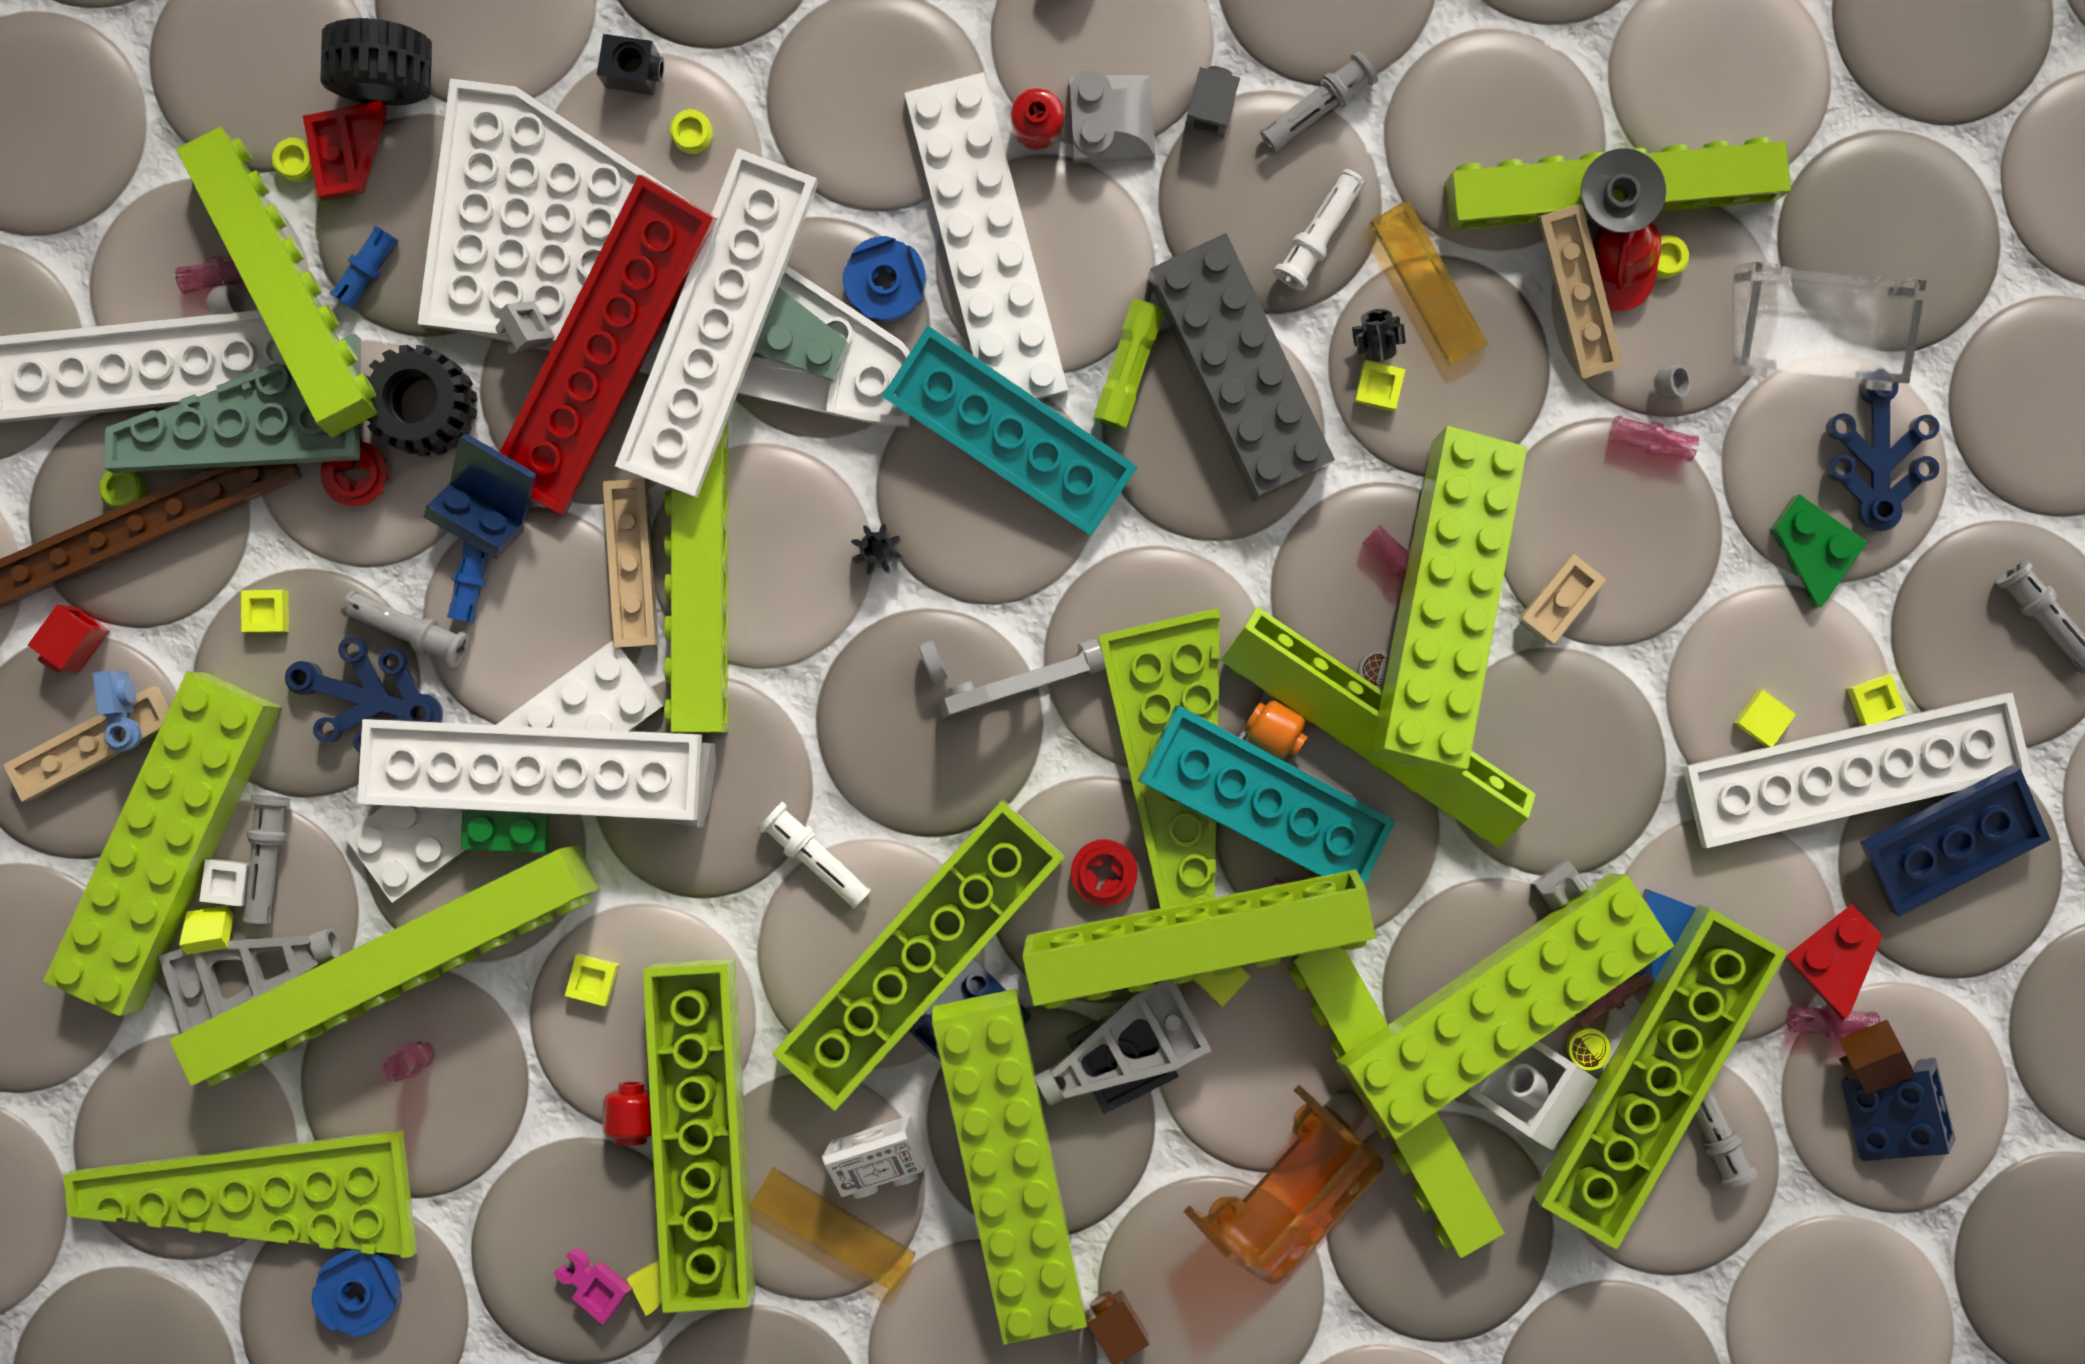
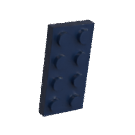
[1860,764,2051,917]

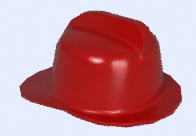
[1593,222,1662,312]

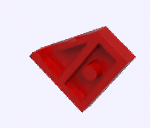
[303,101,387,201]
[1785,904,1882,1021]

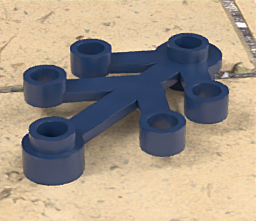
[1826,370,1940,531]
[285,637,443,753]

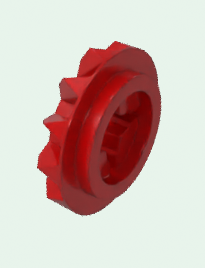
[320,441,390,507]
[1071,839,1138,906]

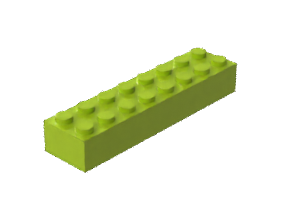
[1370,425,1527,778]
[43,671,282,1016]
[772,799,1065,1111]
[1022,869,1376,1009]
[1336,874,1674,1140]
[1533,905,1788,1250]
[642,958,755,1313]
[932,989,1087,1345]

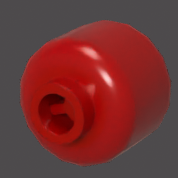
[1010,88,1064,150]
[603,1081,652,1146]

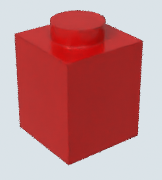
[27,604,110,673]

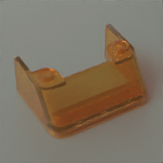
[1183,1085,1384,1285]

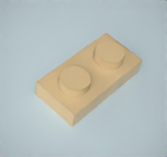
[1518,554,1606,645]

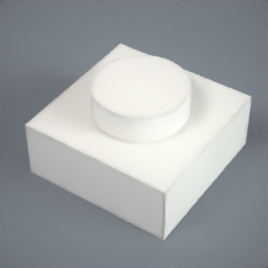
[199,859,250,906]

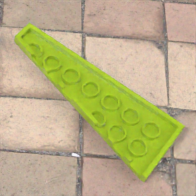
[1098,608,1220,908]
[63,1130,417,1258]

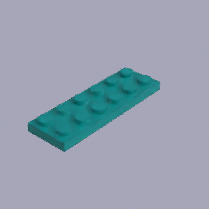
[882,325,1138,536]
[1137,706,1396,885]

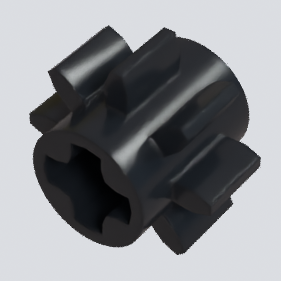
[1352,309,1406,361]
[851,524,903,575]

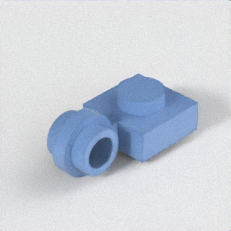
[93,670,142,752]

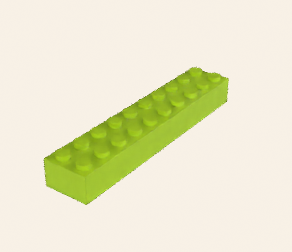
[169,845,600,1087]

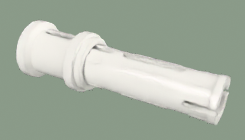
[1273,169,1366,291]
[757,801,872,909]

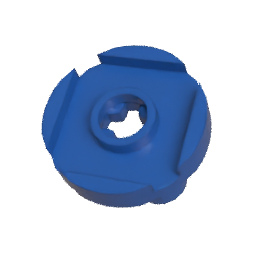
[843,236,927,322]
[311,1249,402,1337]

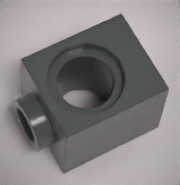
[1184,66,1240,138]

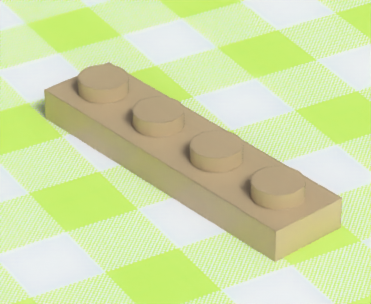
[1538,204,1624,379]
[603,478,659,648]
[3,686,170,802]

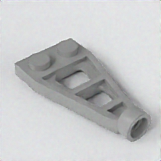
[937,638,1105,719]
[158,928,342,1033]
[1035,979,1212,1106]

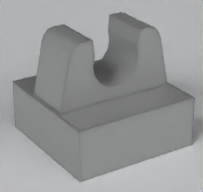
[496,301,555,354]
[1531,859,1589,912]

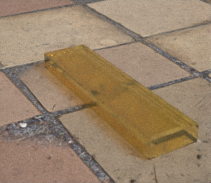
[1370,200,1488,366]
[750,1167,916,1292]

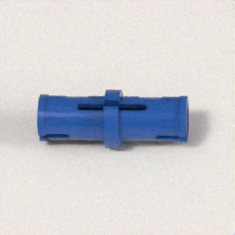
[329,225,399,309]
[447,541,488,623]

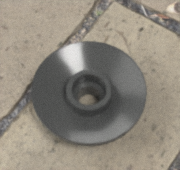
[1580,148,1666,234]

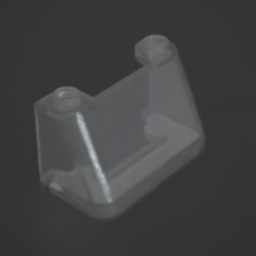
[1732,262,1927,391]

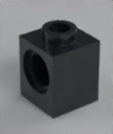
[597,34,664,95]

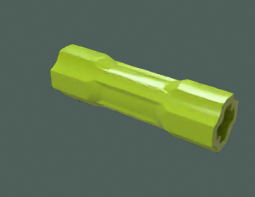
[1093,299,1165,430]

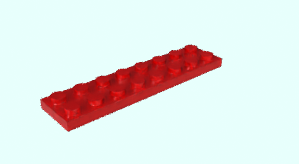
[499,174,718,515]

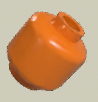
[1243,700,1308,760]

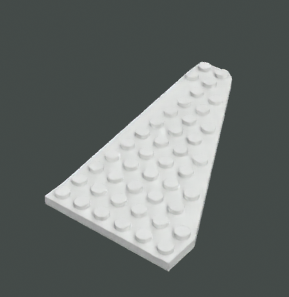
[418,79,911,428]

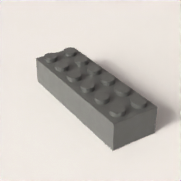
[1148,233,1335,502]

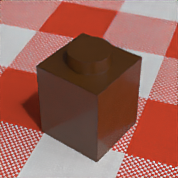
[1838,1020,1916,1094]
[1086,1289,1150,1364]

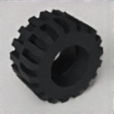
[320,18,432,106]
[364,344,478,456]

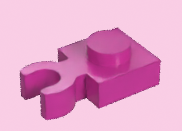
[554,1248,633,1325]

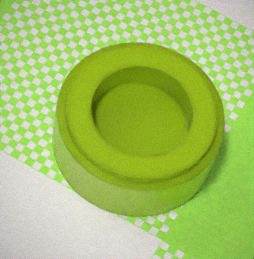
[99,471,147,508]

